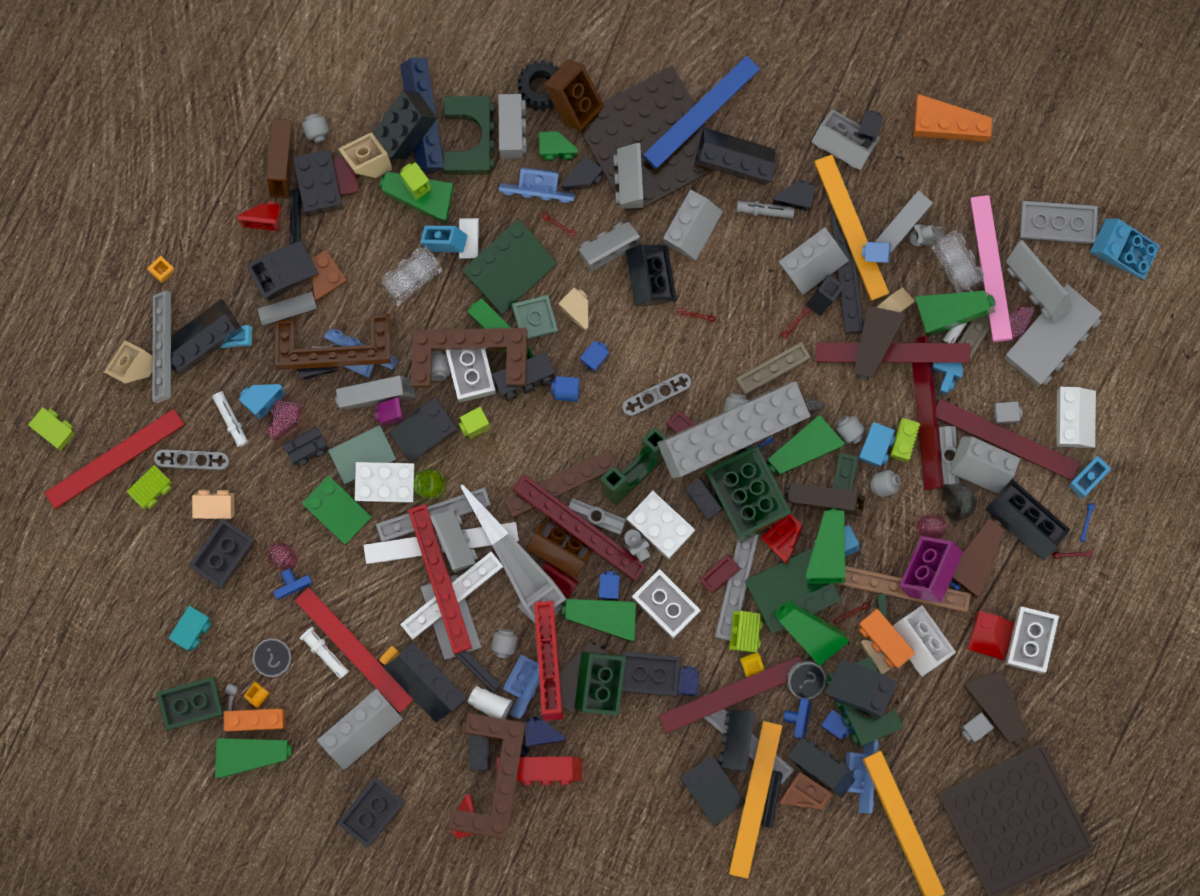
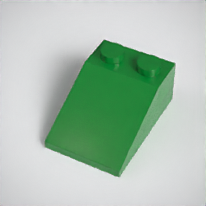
[302,475,372,545]

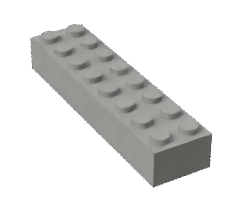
[657,381,811,478]

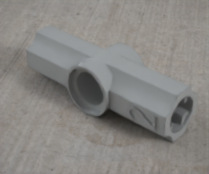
[938,426,960,485]
[569,498,626,535]

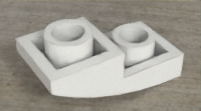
[459,218,480,258]

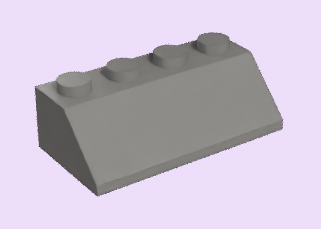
[1006,240,1072,322]
[317,689,403,771]

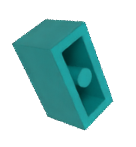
[168,606,211,652]

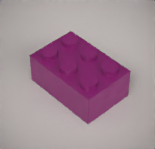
[899,536,963,603]

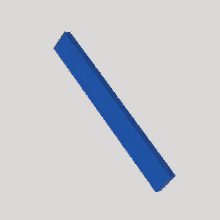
[642,56,760,169]

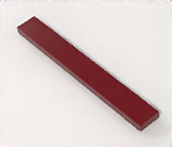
[910,336,944,490]
[816,343,970,363]
[936,399,1080,481]
[512,474,646,582]
[658,655,803,734]

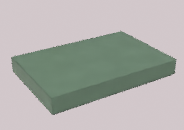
[328,425,397,485]

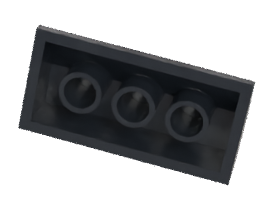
[694,128,776,185]
[171,299,243,374]
[985,479,1070,560]
[383,640,466,723]

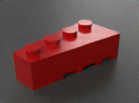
[497,757,582,785]

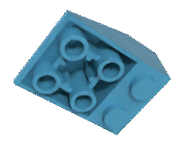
[1090,219,1160,279]

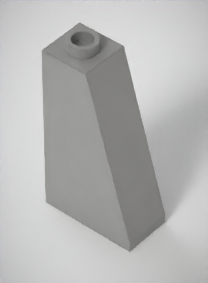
[875,190,933,255]
[335,376,416,410]

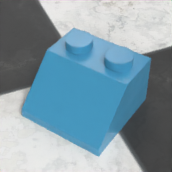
[239,384,286,420]

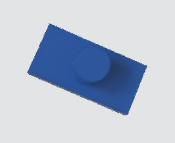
[273,569,313,600]
[784,698,812,740]

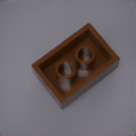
[544,60,604,131]

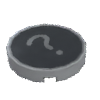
[253,639,292,677]
[787,661,826,699]

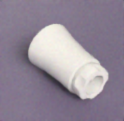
[468,686,513,719]

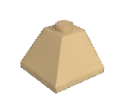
[338,132,393,178]
[104,340,153,383]

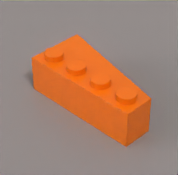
[913,94,992,142]

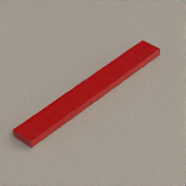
[44,409,185,509]
[408,504,473,655]
[294,587,414,713]

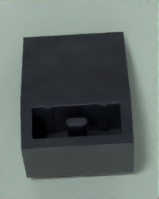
[247,241,319,301]

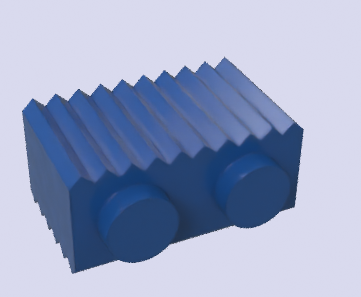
[551,376,579,402]

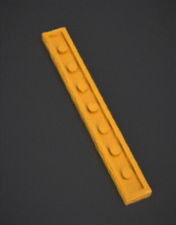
[814,155,889,301]
[729,721,782,879]
[862,751,945,896]

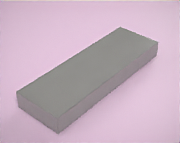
[258,292,317,325]

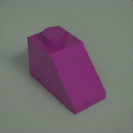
[375,398,404,426]

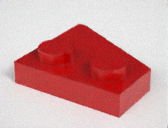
[761,514,803,564]

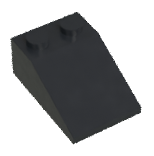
[389,397,458,463]
[824,660,898,720]
[680,755,745,826]

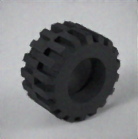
[518,60,559,112]

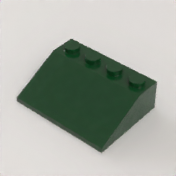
[462,219,557,315]
[705,446,792,543]
[745,547,841,634]

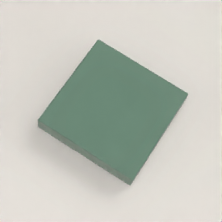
[511,295,558,340]

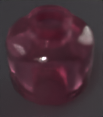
[916,514,947,539]
[268,542,297,570]

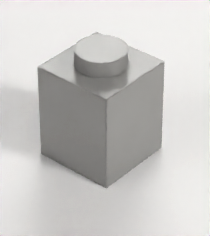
[993,402,1023,425]
[961,713,993,743]

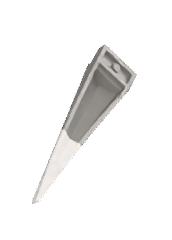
[461,484,567,621]

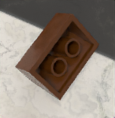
[527,517,594,578]

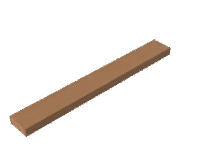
[833,566,971,613]

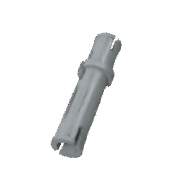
[736,200,795,219]

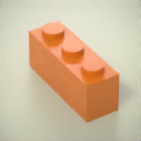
[858,609,915,669]
[224,709,285,732]

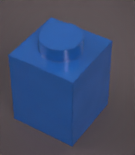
[580,341,609,373]
[599,571,620,600]
[820,710,850,740]

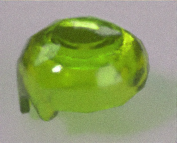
[413,469,445,498]

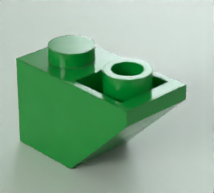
[539,131,578,161]

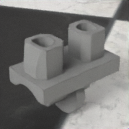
[910,224,944,246]
[624,529,650,562]

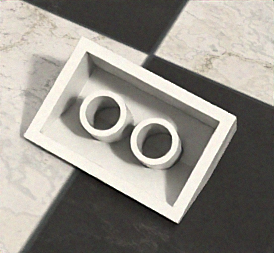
[1056,387,1096,448]
[893,605,956,676]

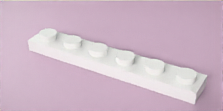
[400,552,503,640]

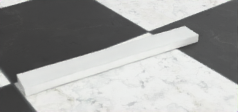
[364,522,519,564]

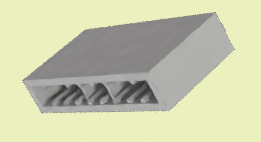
[1004,284,1102,388]

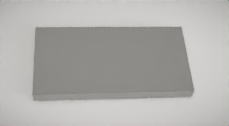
[1020,201,1098,244]
[421,575,482,660]

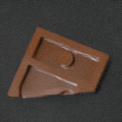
[311,250,347,301]
[779,771,832,810]

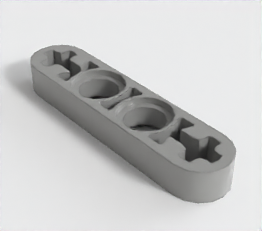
[623,373,691,417]
[154,450,230,471]

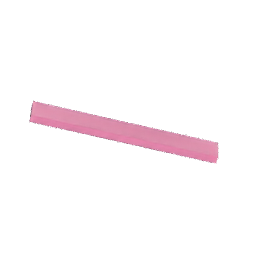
[970,195,1012,342]

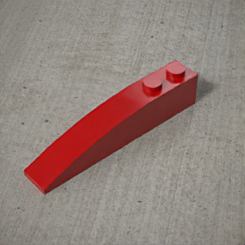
[534,601,564,721]

